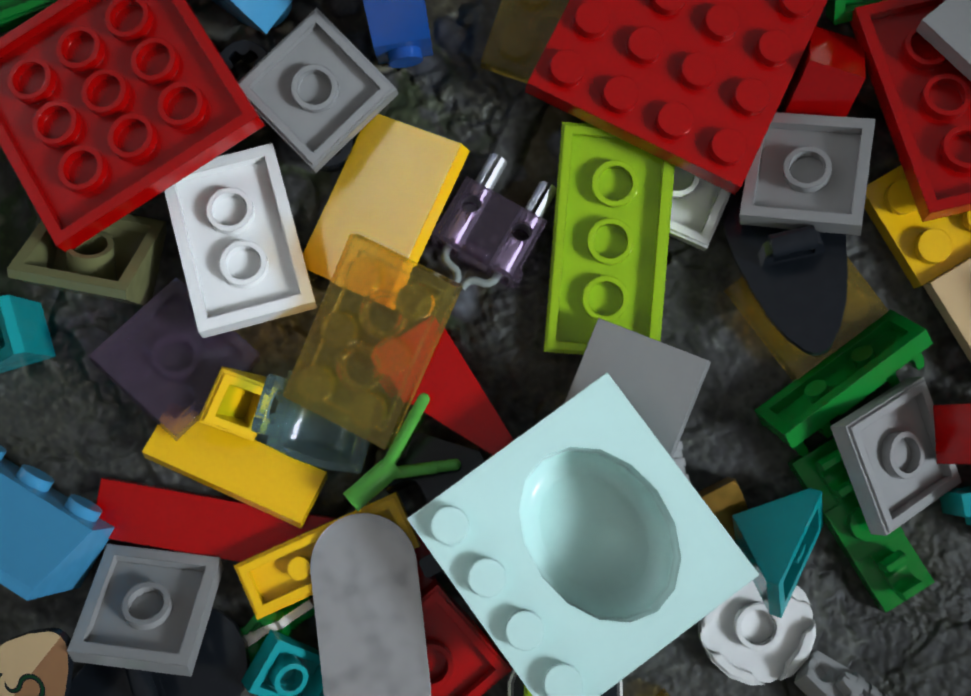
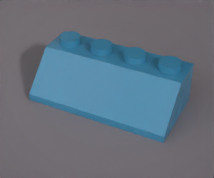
[0,445,115,601]

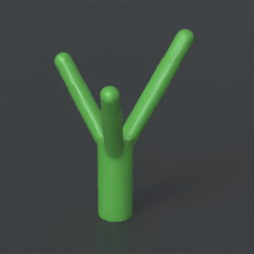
[343,393,461,511]

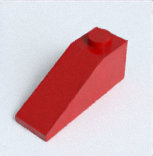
[374,314,514,455]

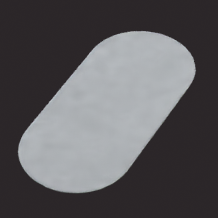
[310,513,431,696]

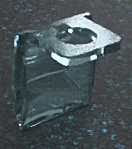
[252,370,384,474]

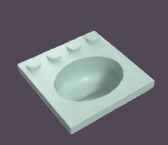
[407,372,759,696]

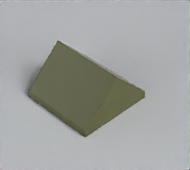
[7,214,167,308]

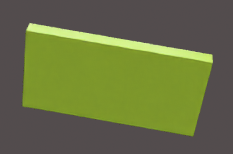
[544,122,675,355]

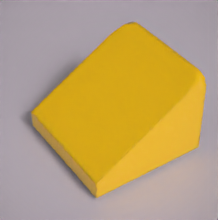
[198,366,277,441]

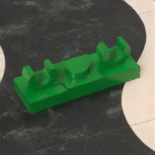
[754,309,933,457]
[787,435,934,613]

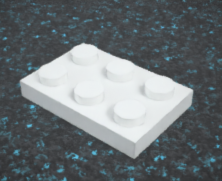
[164,143,317,338]

